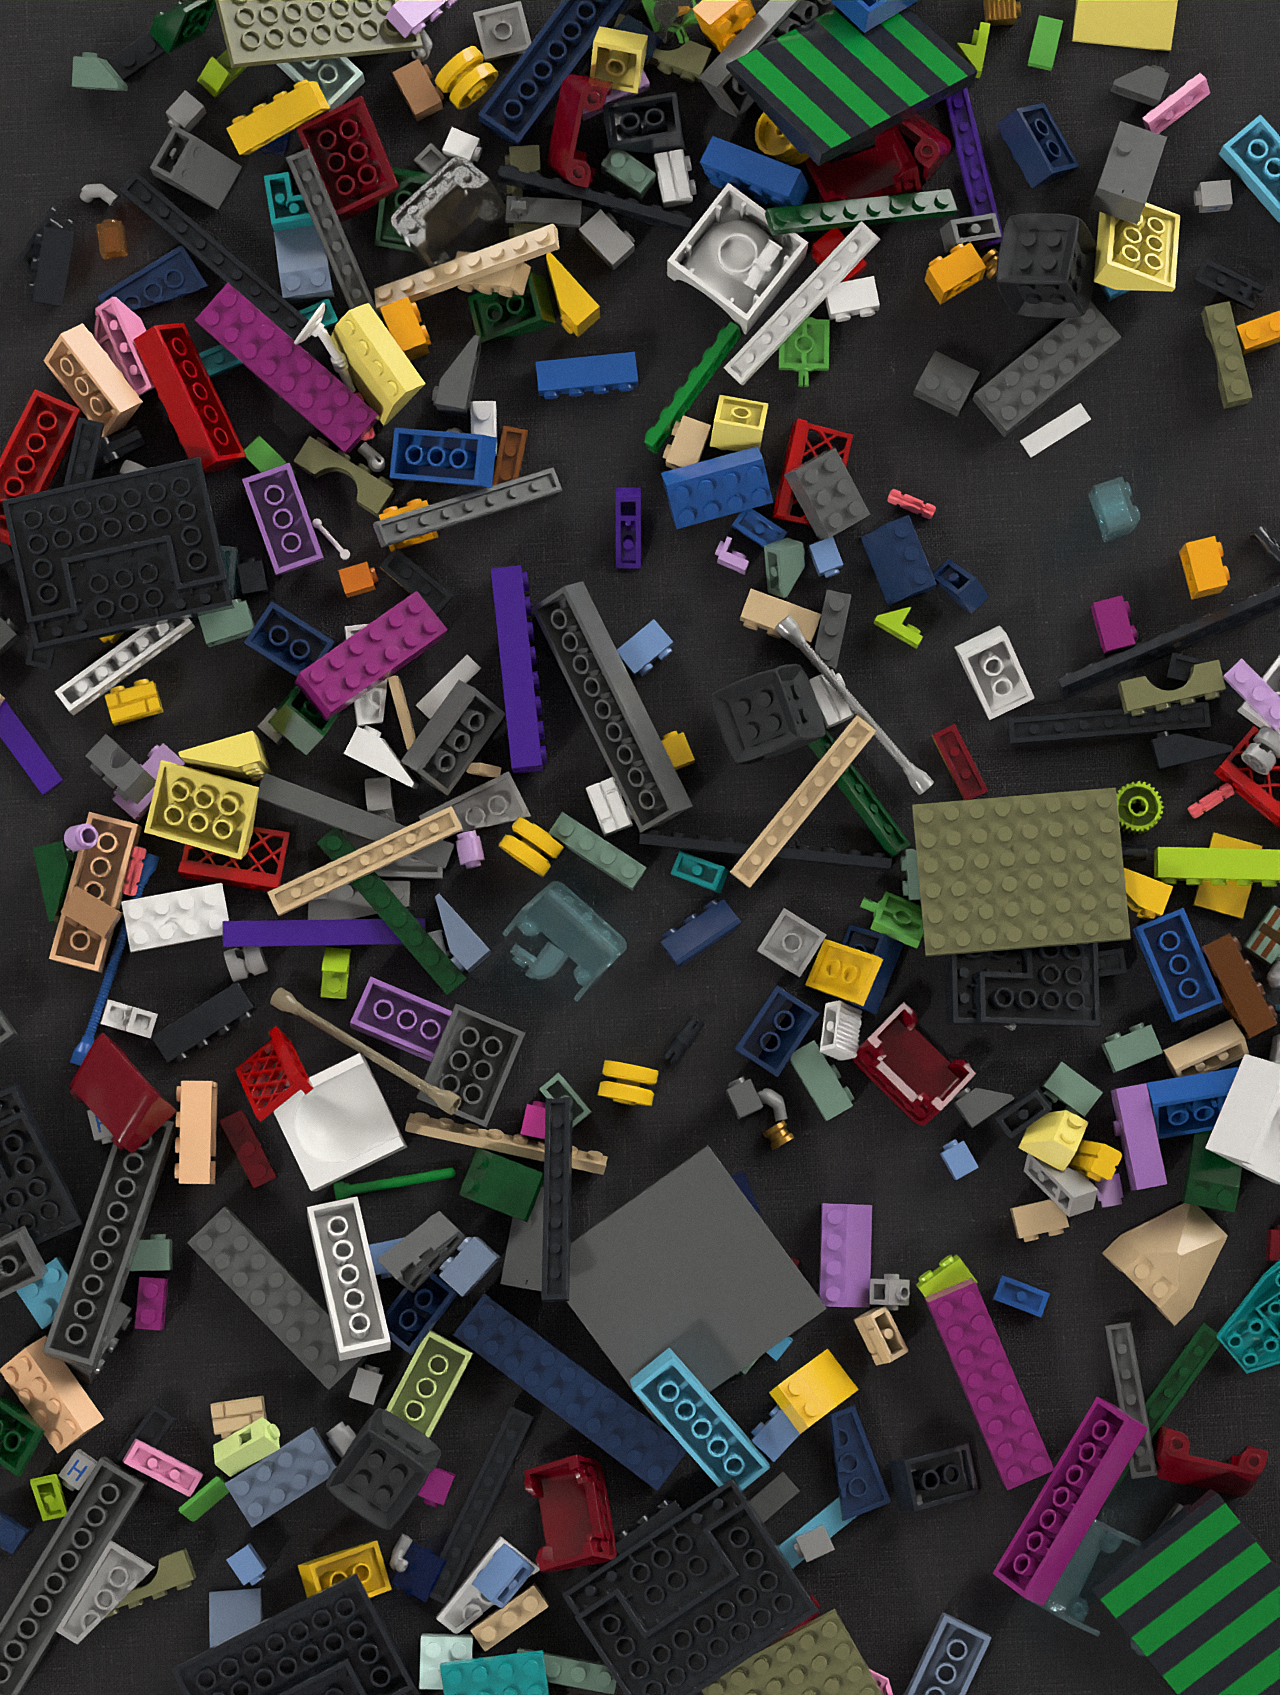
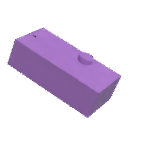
[242,463,324,576]
[350,977,452,1062]
[1110,1083,1167,1190]

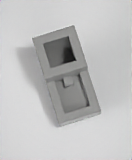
[365,776,396,822]

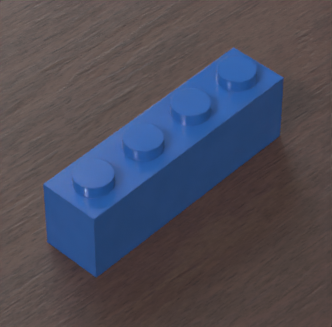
[536,352,638,399]

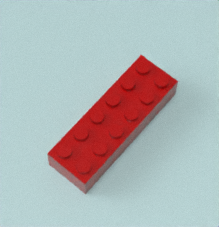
[133,323,247,473]
[0,389,82,546]

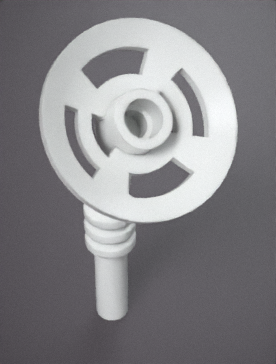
[294,303,356,393]

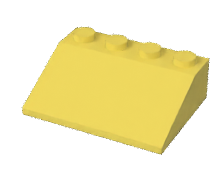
[1072,0,1178,52]
[1094,203,1180,291]
[331,303,425,426]
[178,731,271,781]
[144,760,259,860]

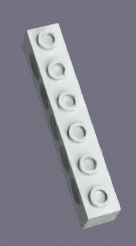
[54,618,195,715]

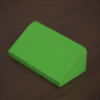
[179,1475,229,1522]

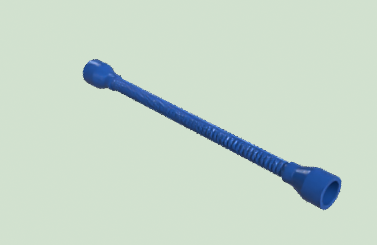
[70,853,160,1065]

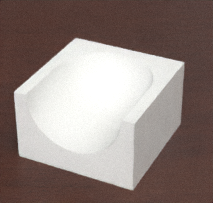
[667,183,808,334]
[273,1053,407,1191]
[1206,1054,1280,1185]

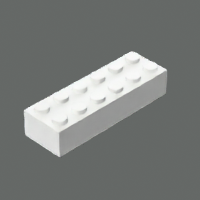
[307,1197,391,1361]

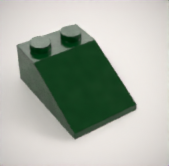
[149,0,216,54]
[375,167,437,253]
[467,272,556,344]
[268,685,341,755]
[33,841,77,926]
[1181,1130,1242,1213]
[459,1147,544,1222]
[0,1396,45,1477]

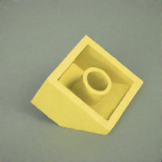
[590,26,648,94]
[710,395,768,451]
[1018,1110,1088,1172]

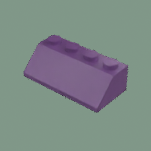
[819,1203,872,1307]

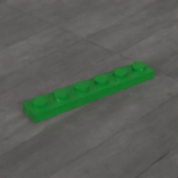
[644,321,742,454]

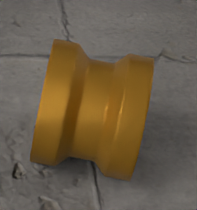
[981,248,998,280]
[763,1120,794,1150]

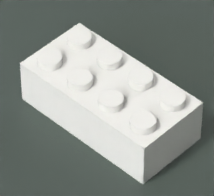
[121,883,229,952]

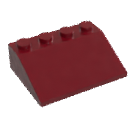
[296,96,399,222]

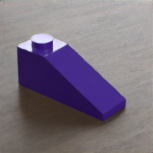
[616,488,641,568]

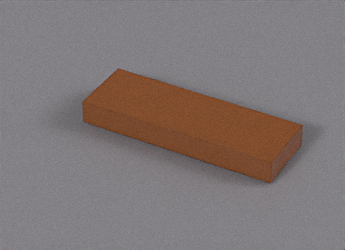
[492,425,528,486]

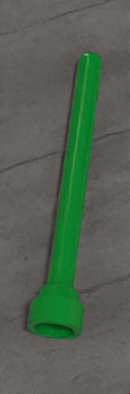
[333,1168,455,1201]

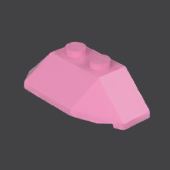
[94,297,155,397]

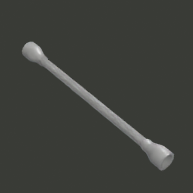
[775,615,934,795]

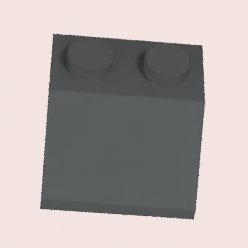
[913,351,980,417]

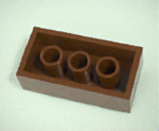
[1200,933,1278,1039]

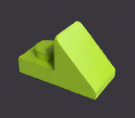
[955,22,990,78]
[197,49,247,98]
[873,607,923,649]
[321,947,351,1000]
[30,1474,68,1521]

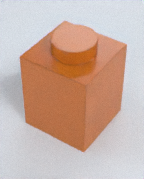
[338,562,378,598]

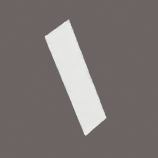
[1020,403,1091,457]
[416,655,481,719]

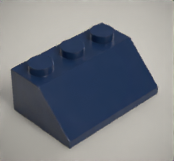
[996,103,1080,189]
[861,515,937,607]
[244,601,336,677]
[661,899,741,969]
[822,925,903,1015]
[733,985,819,1077]
[384,1272,458,1355]

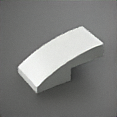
[100,999,158,1038]

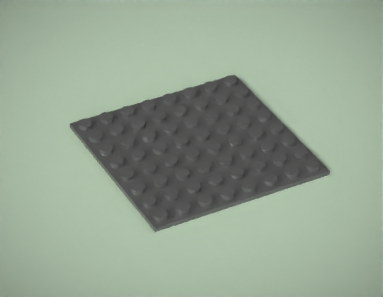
[540,1145,827,1427]

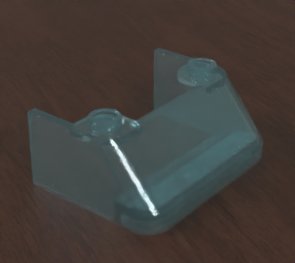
[502,881,627,1001]
[1029,1518,1143,1636]

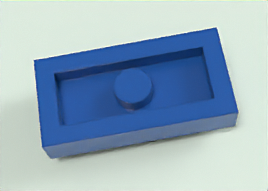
[732,509,787,548]
[993,1275,1050,1317]

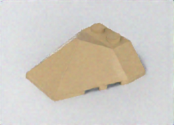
[1102,1203,1228,1326]

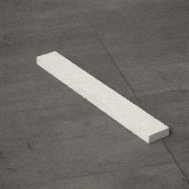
[724,221,881,386]

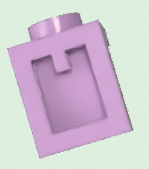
[715,536,749,575]

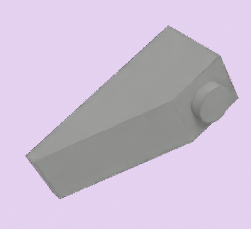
[1024,1153,1098,1217]

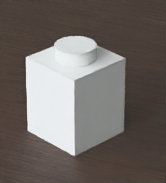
[442,127,483,167]

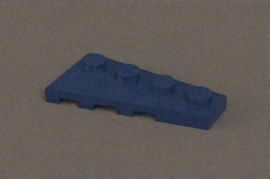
[97,245,209,312]
[829,1405,891,1521]

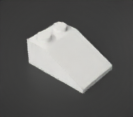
[955,625,1034,720]
[344,725,419,789]

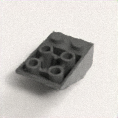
[150,125,242,210]

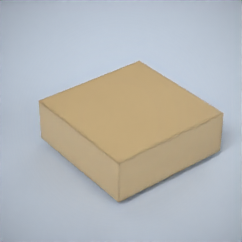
[466,763,501,777]

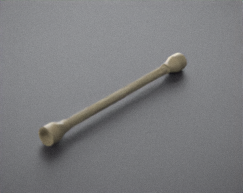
[270,987,462,1115]

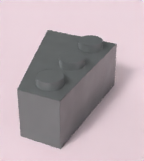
[377,1211,467,1293]
[65,1301,133,1385]

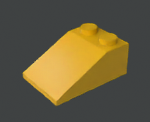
[546,252,600,337]
[1124,868,1173,921]
[769,1349,858,1434]
[298,1540,392,1598]

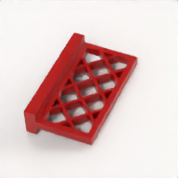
[772,419,853,527]
[1214,726,1280,829]
[178,827,290,892]
[235,1026,314,1122]

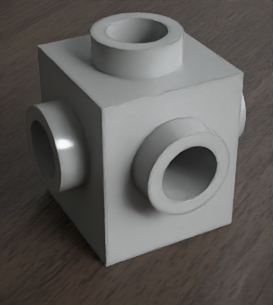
[870,1274,910,1310]

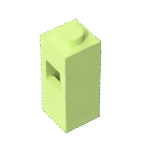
[213,1417,280,1477]

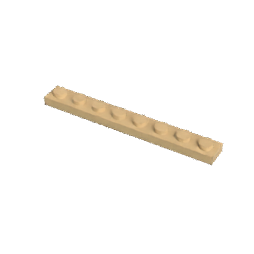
[374,224,559,314]
[730,715,876,888]
[267,806,463,916]
[405,1112,608,1175]

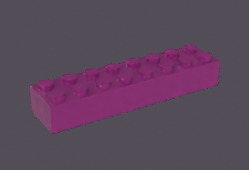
[195,283,380,455]
[925,1278,1054,1490]
[992,1397,1148,1606]

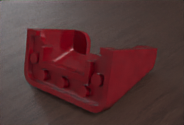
[547,74,613,188]
[897,114,951,184]
[804,125,922,230]
[853,1002,976,1126]
[69,1033,177,1154]
[1154,1426,1268,1497]
[524,1455,617,1573]

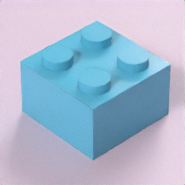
[17,1258,70,1329]

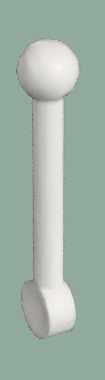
[312,519,350,560]

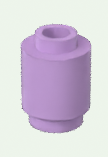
[64,824,98,851]
[455,830,485,869]
[1095,1173,1123,1207]

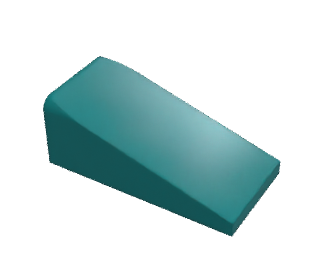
[671,851,729,893]

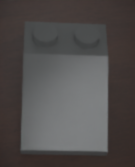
[432,335,482,419]

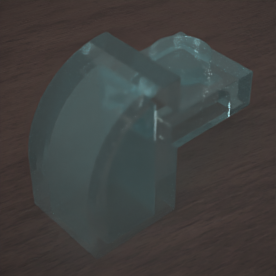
[510,942,569,981]

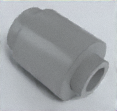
[326,1421,356,1459]

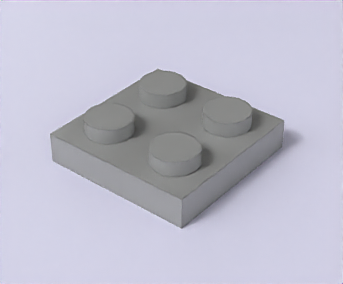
[473,1,531,62]
[757,908,826,978]

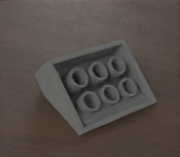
[416,1004,525,1127]

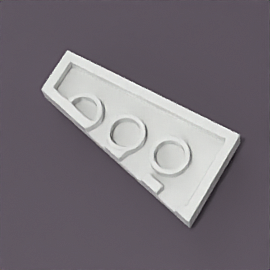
[344,624,388,726]
[436,1536,540,1635]

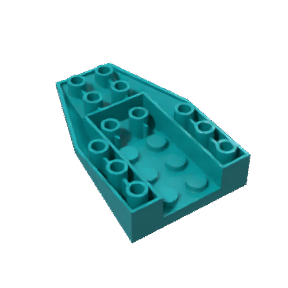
[1216,1260,1280,1374]

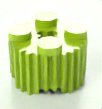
[1116,781,1164,834]

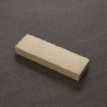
[388,675,416,750]

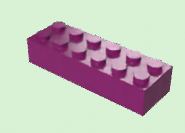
[295,591,448,722]

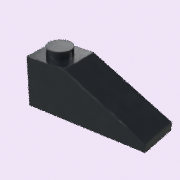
[1149,731,1233,772]

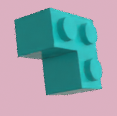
[264,172,314,232]

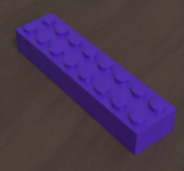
[491,565,548,774]

